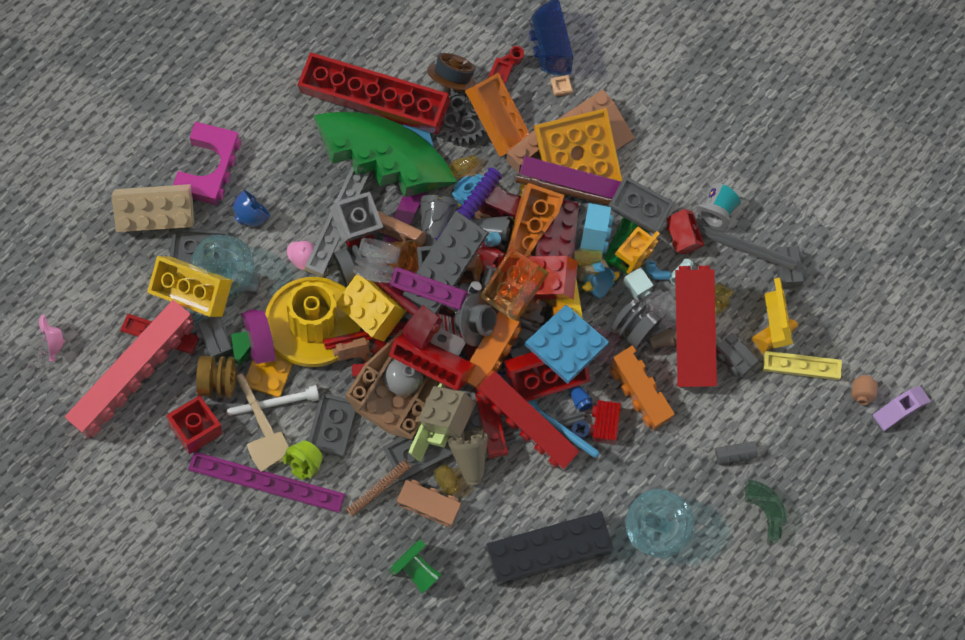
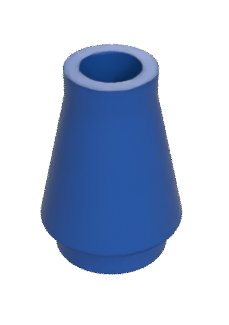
[569,385,593,412]

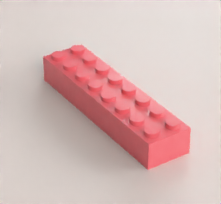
[65,299,195,439]

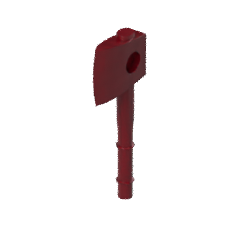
[371,274,443,349]

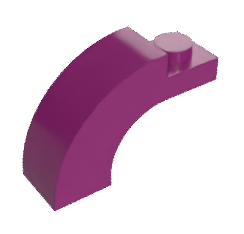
[241,309,275,364]

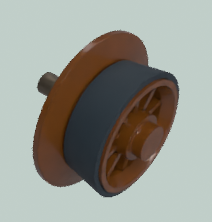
[427,53,476,95]

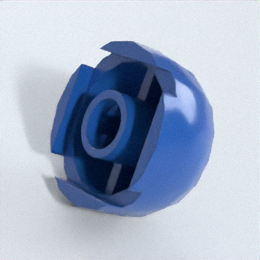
[233,190,270,227]

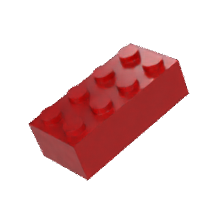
[495,256,578,300]
[504,352,591,401]

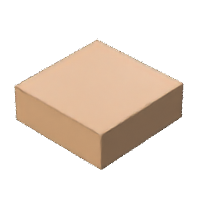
[550,75,573,96]

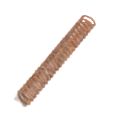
[346,459,411,517]

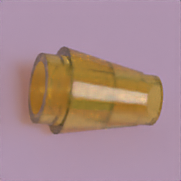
[450,155,478,177]
[574,248,602,267]

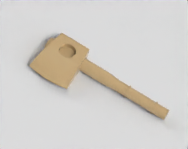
[236,373,289,472]

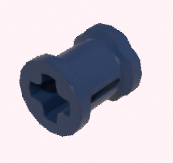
[571,420,589,440]

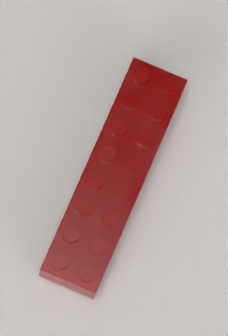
[297,52,450,135]

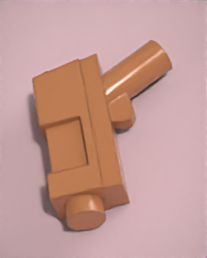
[332,338,371,362]

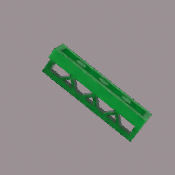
[604,217,649,274]

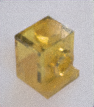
[715,282,734,315]

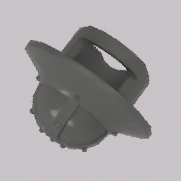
[455,294,497,346]

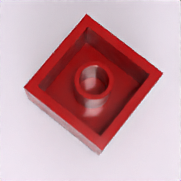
[166,395,223,455]

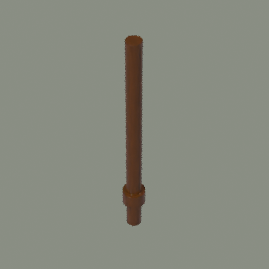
[514,175,612,206]

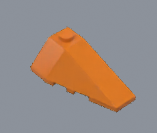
[505,183,564,257]

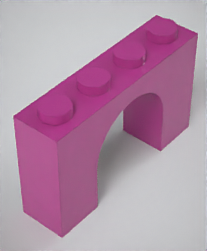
[173,122,242,205]

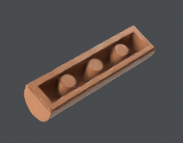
[377,211,426,249]

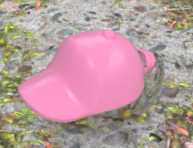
[287,241,330,279]
[27,314,65,369]

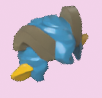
[578,259,619,299]

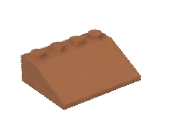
[559,89,635,160]

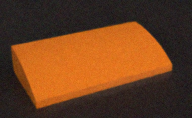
[465,73,530,157]

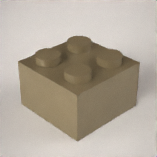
[418,386,476,438]

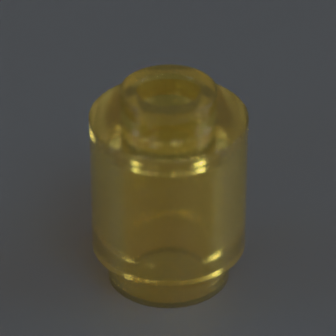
[434,464,460,495]

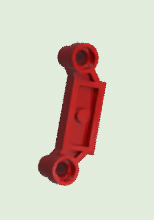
[488,46,524,85]

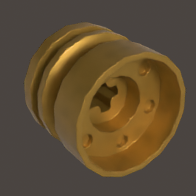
[196,356,237,398]

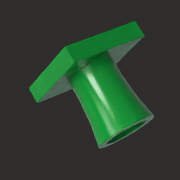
[387,539,442,594]

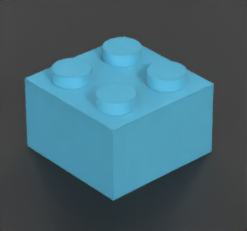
[579,203,613,260]

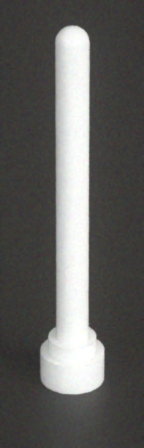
[226,385,320,416]

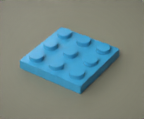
[525,305,609,384]

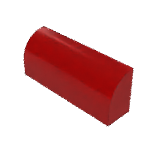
[389,334,475,391]

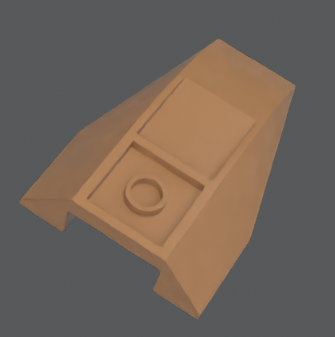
[345,329,438,439]

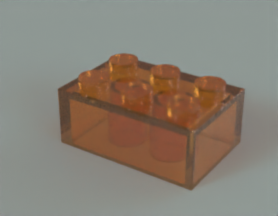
[479,247,549,321]

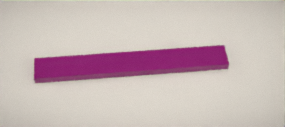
[188,452,345,514]

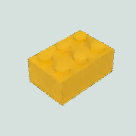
[336,273,406,341]

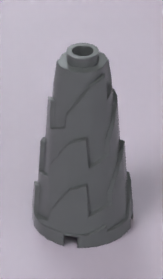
[420,195,459,247]

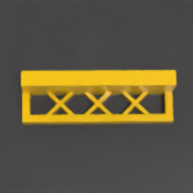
[765,277,793,348]

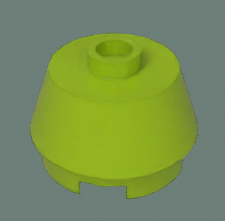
[282,440,323,480]

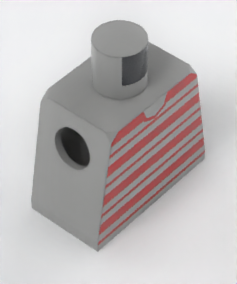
[430,314,466,356]

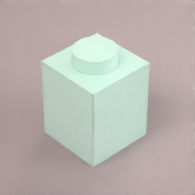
[623,267,654,300]

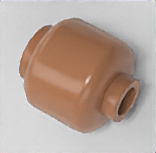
[851,375,878,405]

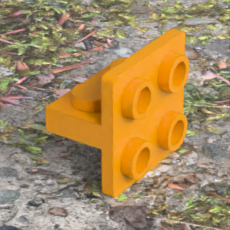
[615,227,660,274]

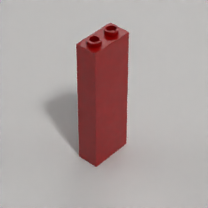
[675,265,717,387]

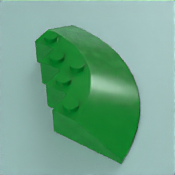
[314,112,457,198]

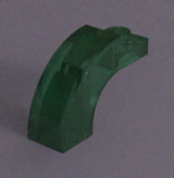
[745,479,787,544]

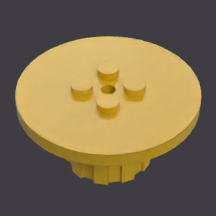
[265,277,361,367]

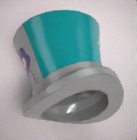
[697,183,741,231]

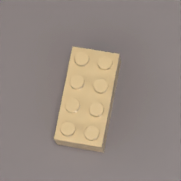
[111,184,195,232]

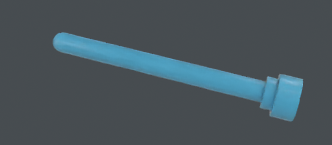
[527,400,600,458]

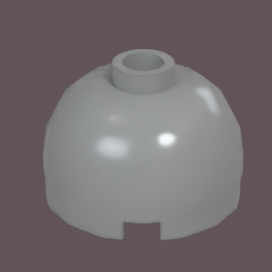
[383,359,423,397]

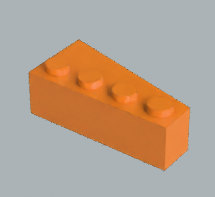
[466,311,522,389]
[609,345,675,431]

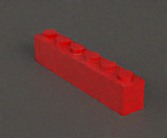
[475,371,580,469]

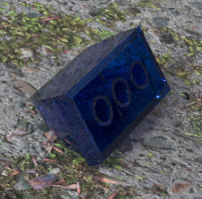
[529,0,574,75]

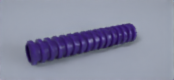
[436,167,502,241]

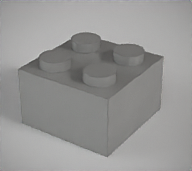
[330,192,383,243]

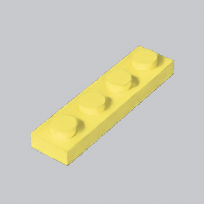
[763,351,842,380]

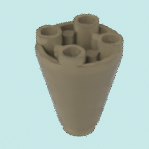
[448,427,488,485]

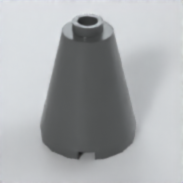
[472,216,515,254]

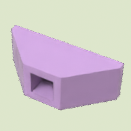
[872,386,931,432]

